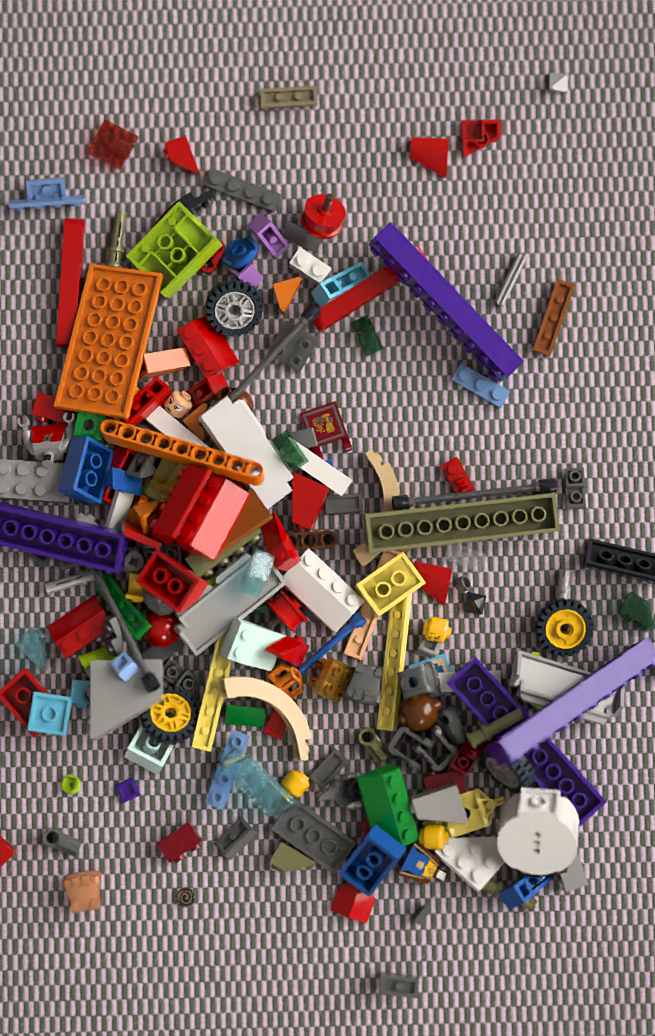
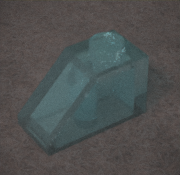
[240,549,274,598]
[15,628,48,672]

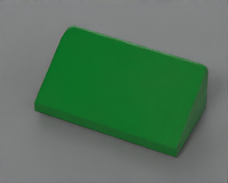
[225,704,266,728]

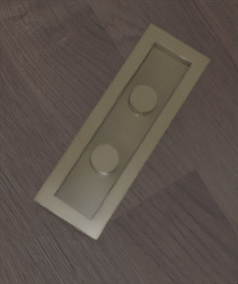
[260,86,318,109]

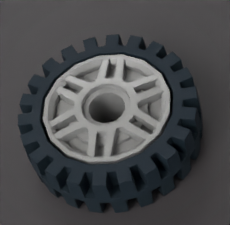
[206,278,263,337]
[479,741,536,794]

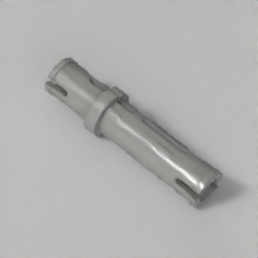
[44,569,103,595]

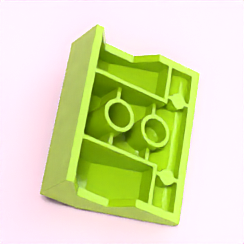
[126,201,223,299]

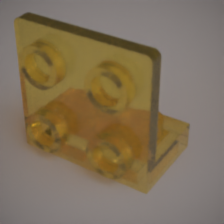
[145,459,187,503]

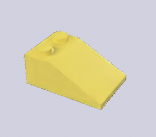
[354,552,426,618]

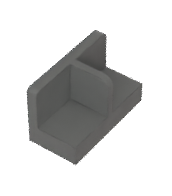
[378,972,420,999]

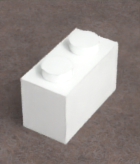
[289,247,332,286]

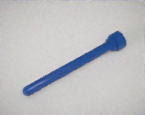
[297,611,367,675]

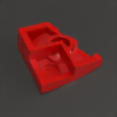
[461,119,501,157]
[409,137,449,178]
[414,561,452,605]

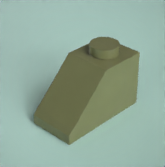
[269,841,315,873]

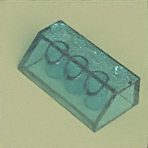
[219,747,300,818]

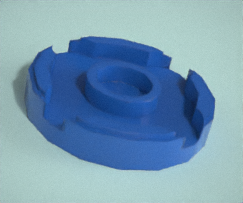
[222,236,258,269]

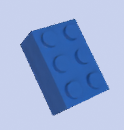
[58,436,114,505]
[338,824,406,897]

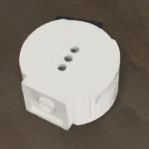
[497,787,579,878]

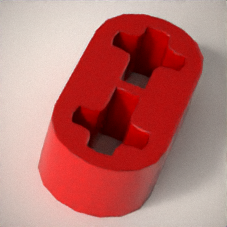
[201,239,225,274]

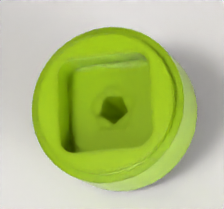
[61,774,81,795]

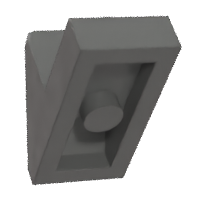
[125,442,159,479]

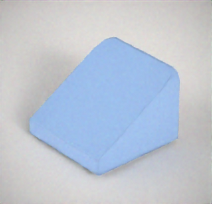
[110,651,139,681]

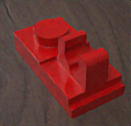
[440,457,475,493]

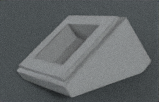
[548,73,568,93]
[416,635,441,658]

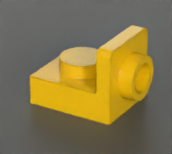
[125,572,144,603]

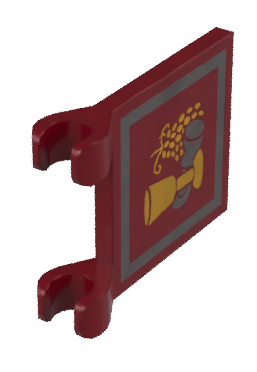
[300,401,352,459]

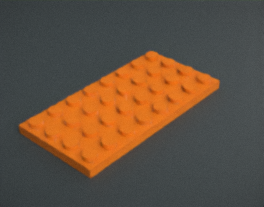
[54,264,164,419]

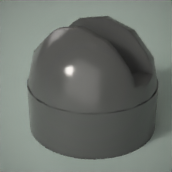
[455,575,471,592]

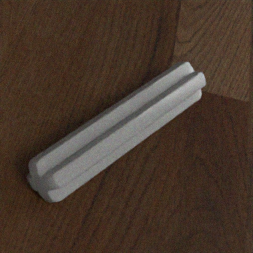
[494,254,526,307]

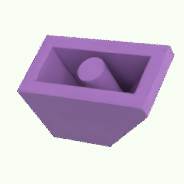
[247,213,290,259]
[221,261,264,287]

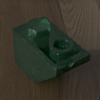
[617,591,655,632]

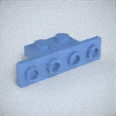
[8,177,86,211]
[206,730,249,809]

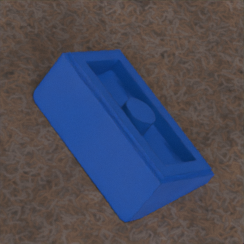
[105,467,142,496]

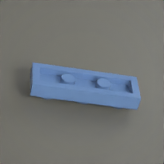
[451,363,510,409]

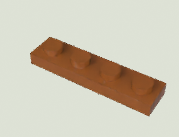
[532,279,575,357]

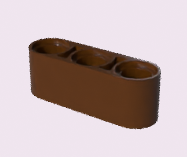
[288,531,337,551]

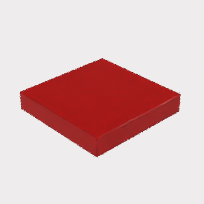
[121,518,162,549]

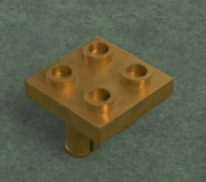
[308,656,354,703]

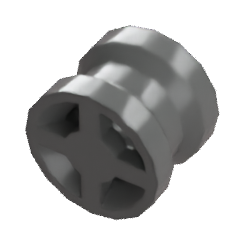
[124,552,145,572]

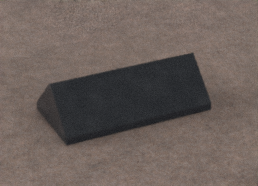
[582,538,655,584]

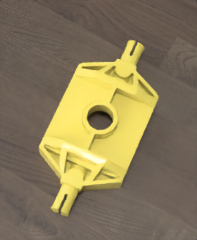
[423,788,506,838]

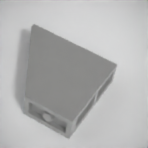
[87,659,163,741]

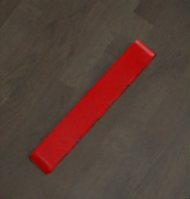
[56,218,85,348]
[313,246,428,333]

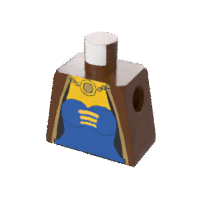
[398,841,447,884]

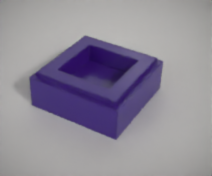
[115,777,141,803]

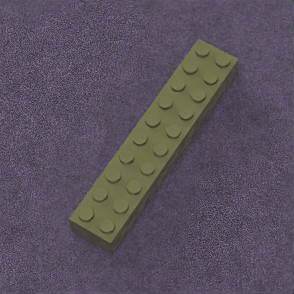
[362,493,560,554]

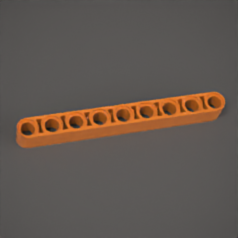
[100,419,265,486]

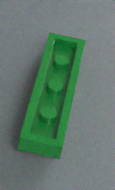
[94,573,152,640]

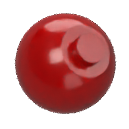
[141,612,180,648]

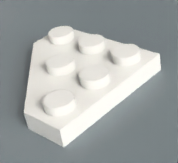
[434,837,506,892]

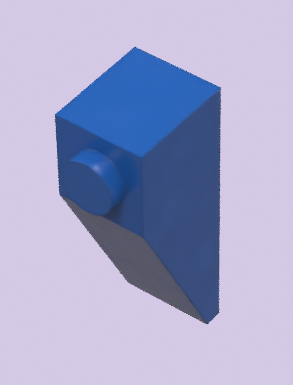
[499,873,554,911]

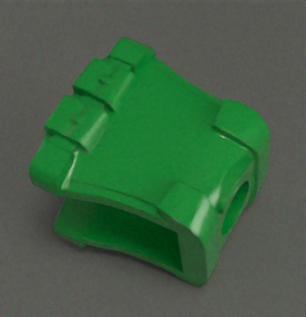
[73,411,112,446]

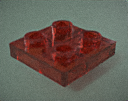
[87,119,139,171]

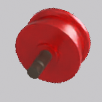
[301,193,346,239]
[263,589,308,633]

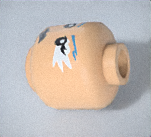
[164,391,192,419]

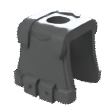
[397,661,442,699]
[344,663,383,706]
[410,723,457,771]
[388,727,435,772]

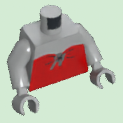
[17,412,77,467]

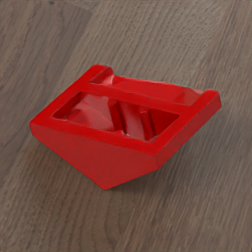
[330,883,376,924]

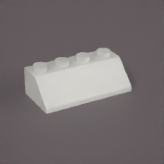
[283,549,365,633]

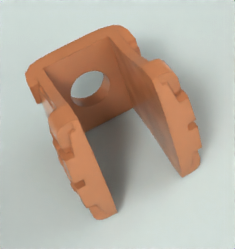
[63,870,102,913]

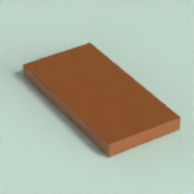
[206,488,273,562]

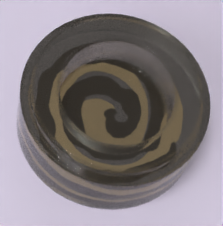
[176,887,196,907]

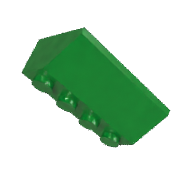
[356,763,419,846]

